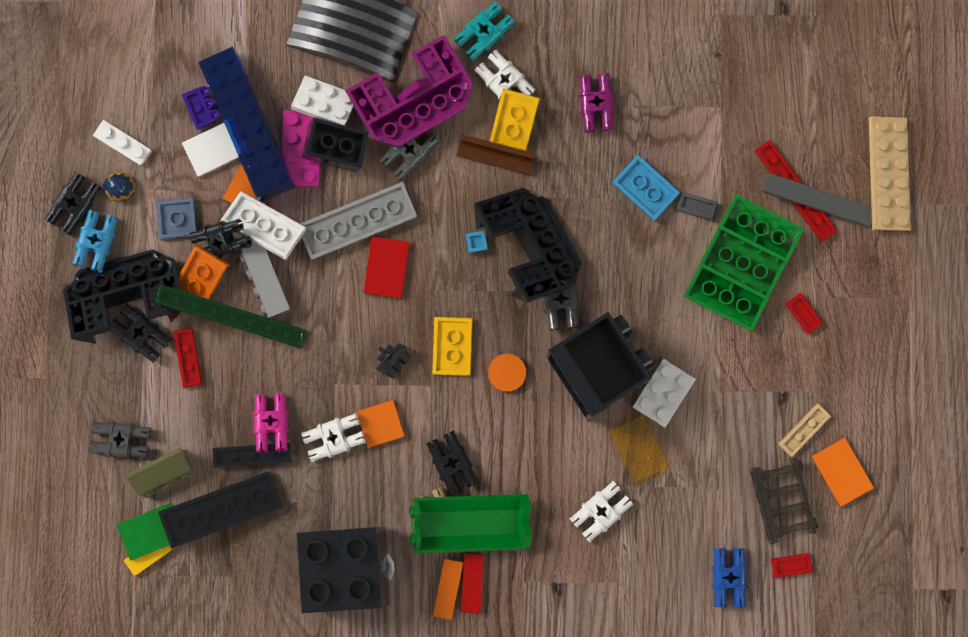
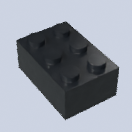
[301,118,369,172]

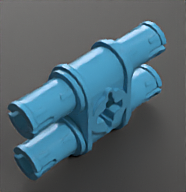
[72,210,119,273]

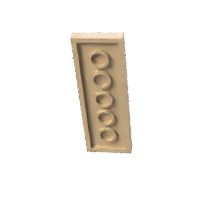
[869,116,911,231]

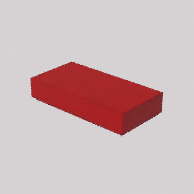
[785,293,823,335]
[771,553,813,578]

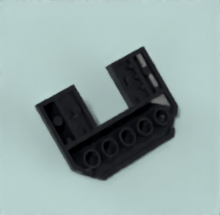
[474,188,582,303]
[63,249,181,344]

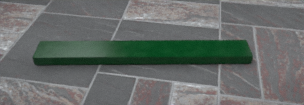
[153,284,307,349]

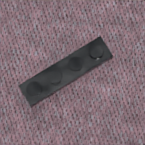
[213,443,291,468]

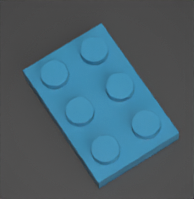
[612,155,680,221]

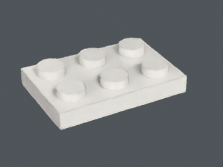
[291,76,354,126]
[632,359,696,428]

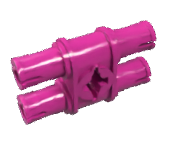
[252,393,290,453]

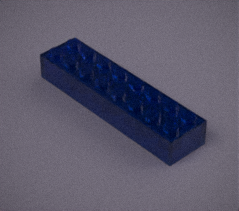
[198,46,296,203]

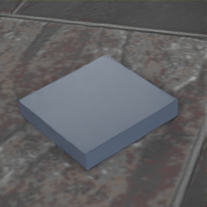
[156,198,198,240]

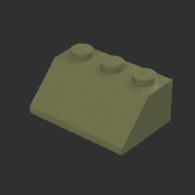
[125,448,194,498]

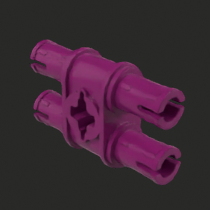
[578,73,616,133]

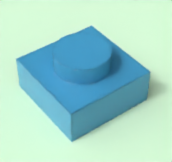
[465,231,488,253]

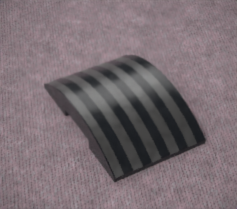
[286,0,418,82]

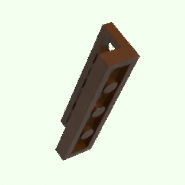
[456,134,535,175]

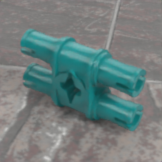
[453,1,515,61]

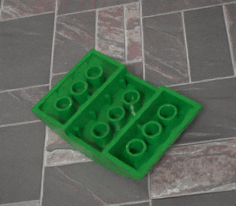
[683,194,805,331]

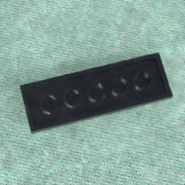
[158,471,282,549]

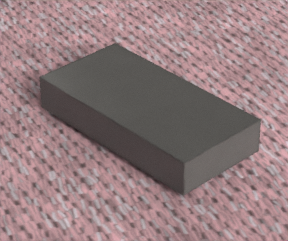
[676,191,718,221]

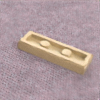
[777,403,832,458]

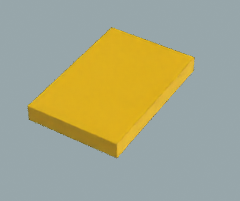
[490,88,540,151]
[432,317,473,376]

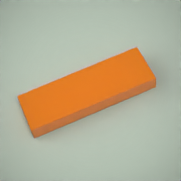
[433,559,463,620]

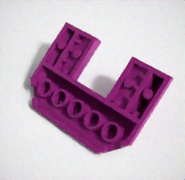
[345,35,473,147]

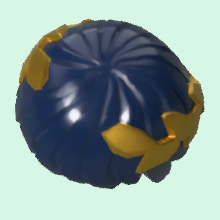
[103,172,135,202]

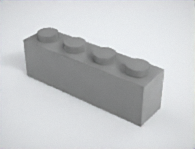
[239,242,291,319]

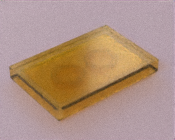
[609,415,669,483]

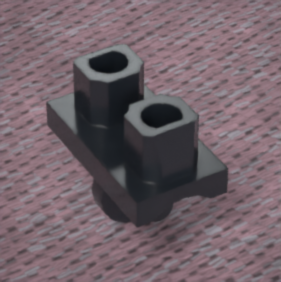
[376,343,411,378]

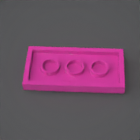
[281,110,320,188]

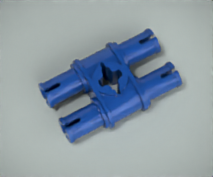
[711,548,748,607]

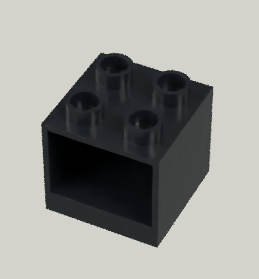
[546,312,655,421]
[297,526,391,613]

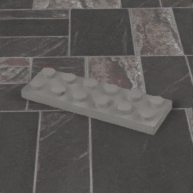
[300,182,417,261]

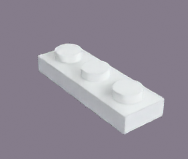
[93,120,152,167]

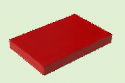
[364,237,409,299]

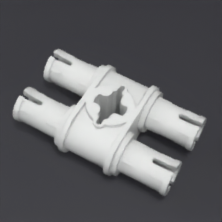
[474,50,536,99]
[302,413,366,462]
[569,481,634,542]

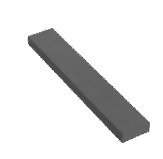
[762,173,872,228]

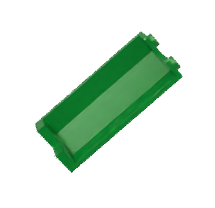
[409,494,532,554]

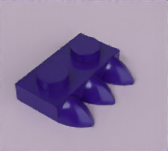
[182,86,221,130]

